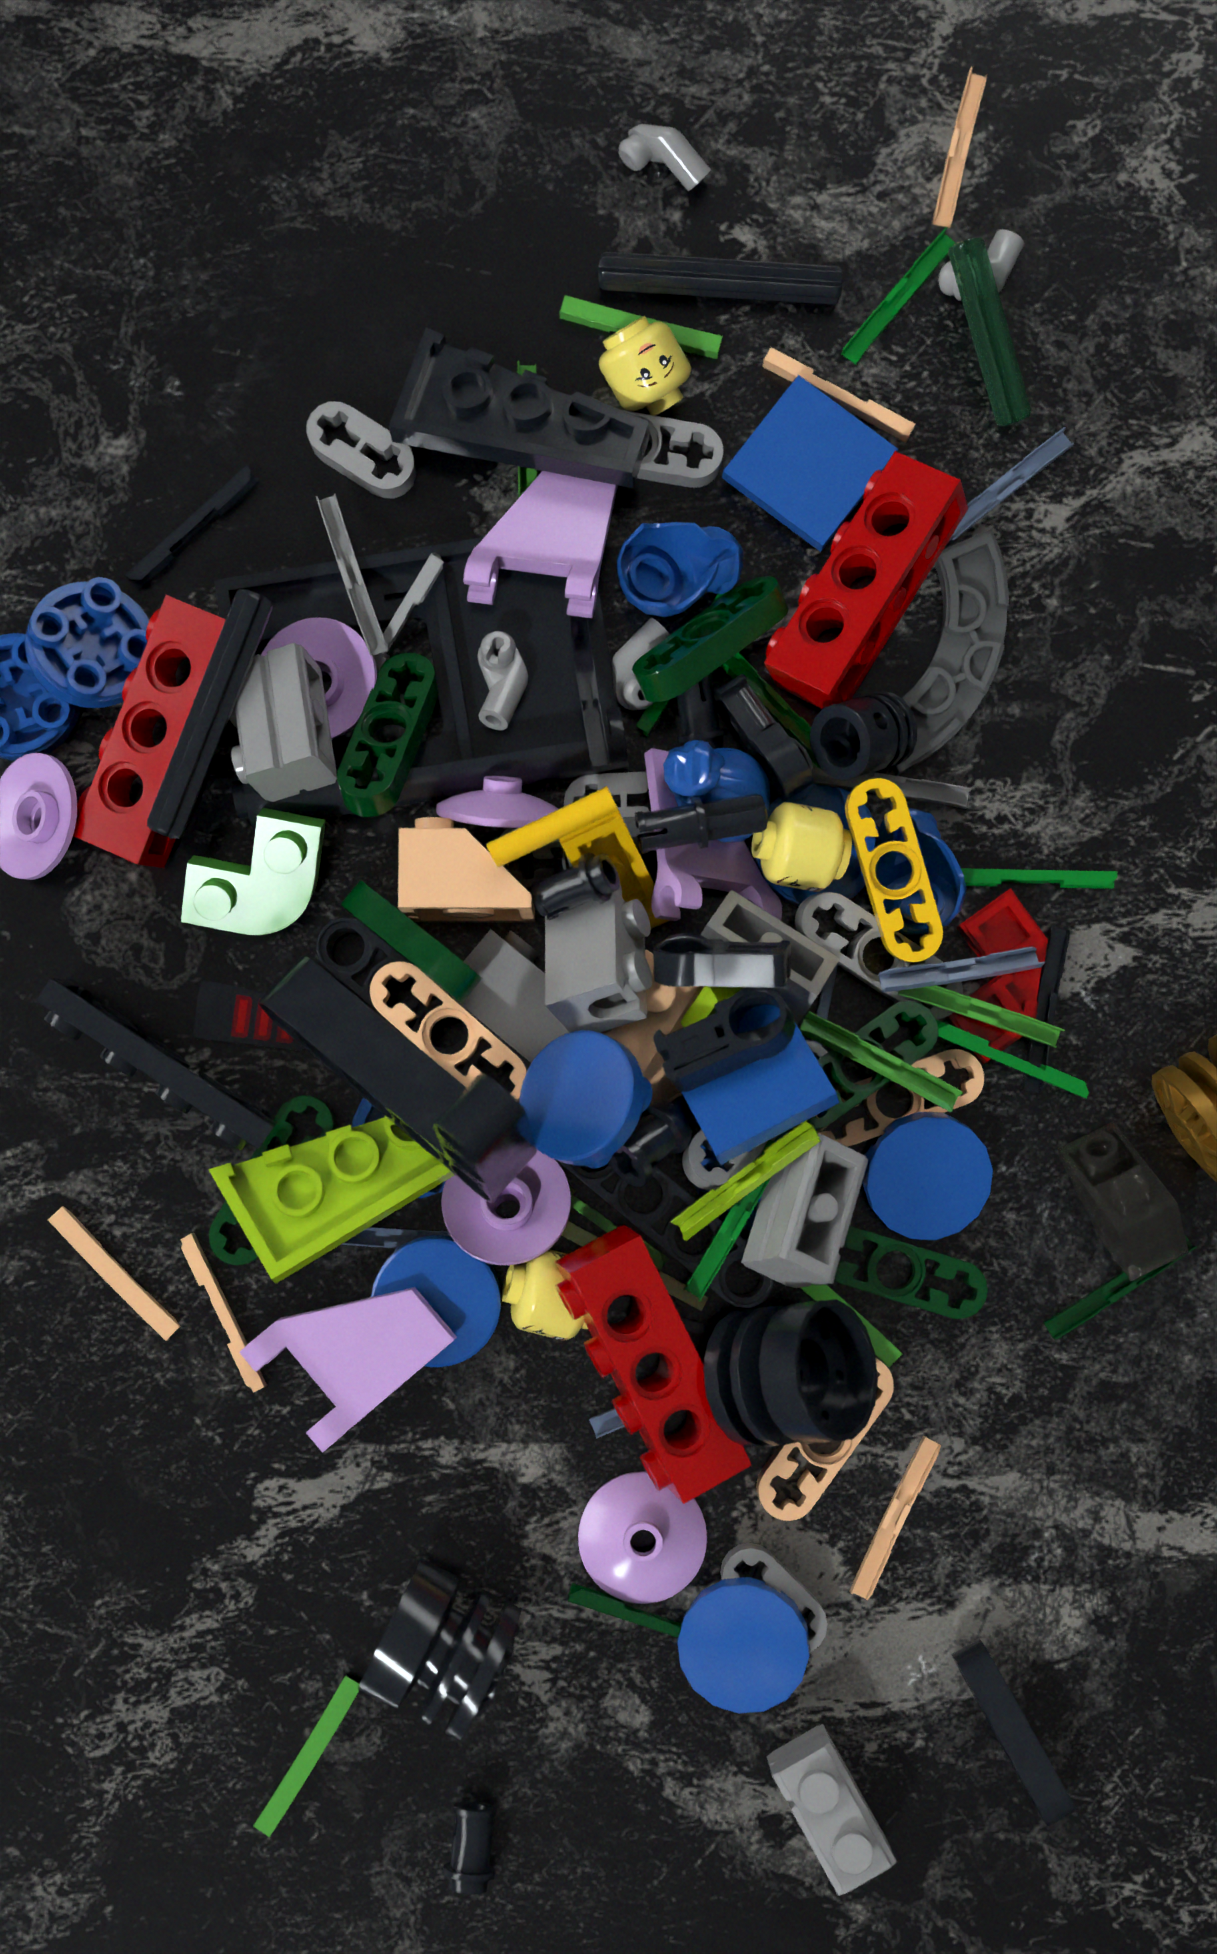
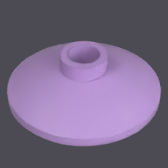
[261,617,377,740]
[0,753,77,880]
[436,776,558,828]
[441,1149,571,1265]
[578,1471,707,1604]

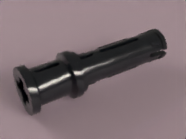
[609,1091,699,1187]

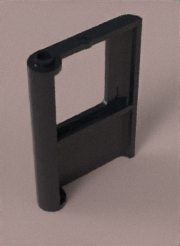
[214,537,629,829]

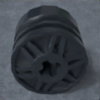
[703,1299,878,1448]
[358,1558,522,1741]

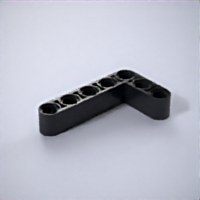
[258,955,537,1203]

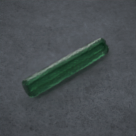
[948,237,1031,426]

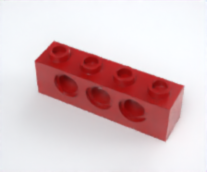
[764,451,968,709]
[73,595,226,868]
[555,1224,752,1504]

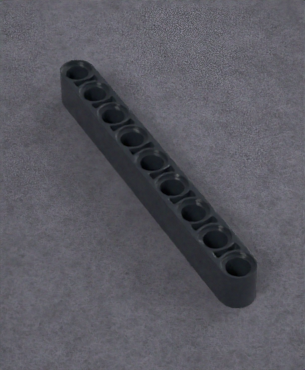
[316,917,774,1308]

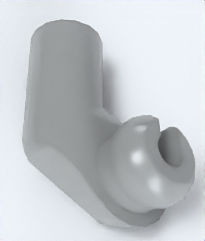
[619,124,711,191]
[938,230,1024,301]
[611,618,670,711]
[478,631,528,730]

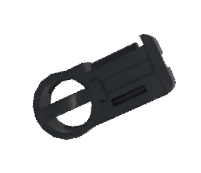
[715,674,814,801]
[653,933,791,988]
[653,987,796,1092]

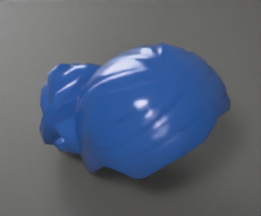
[616,522,744,617]
[663,740,771,843]
[874,808,967,935]

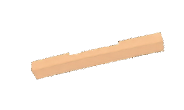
[932,66,987,228]
[763,347,915,443]
[48,1206,181,1341]
[180,1233,267,1393]
[850,1436,941,1600]

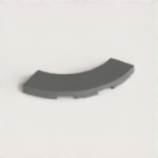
[892,529,1009,776]

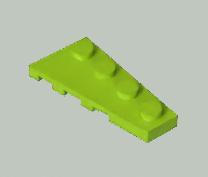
[208,1116,455,1283]

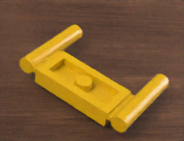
[486,786,670,930]

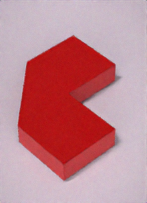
[945,888,1048,1065]

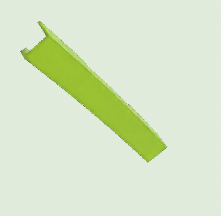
[671,1121,821,1241]

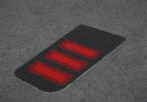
[193,981,304,1051]

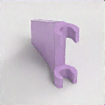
[463,471,618,618]
[644,748,782,921]
[239,1287,457,1453]

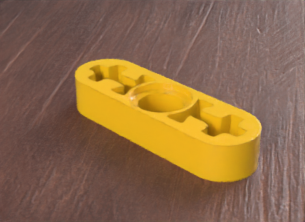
[845,778,943,962]

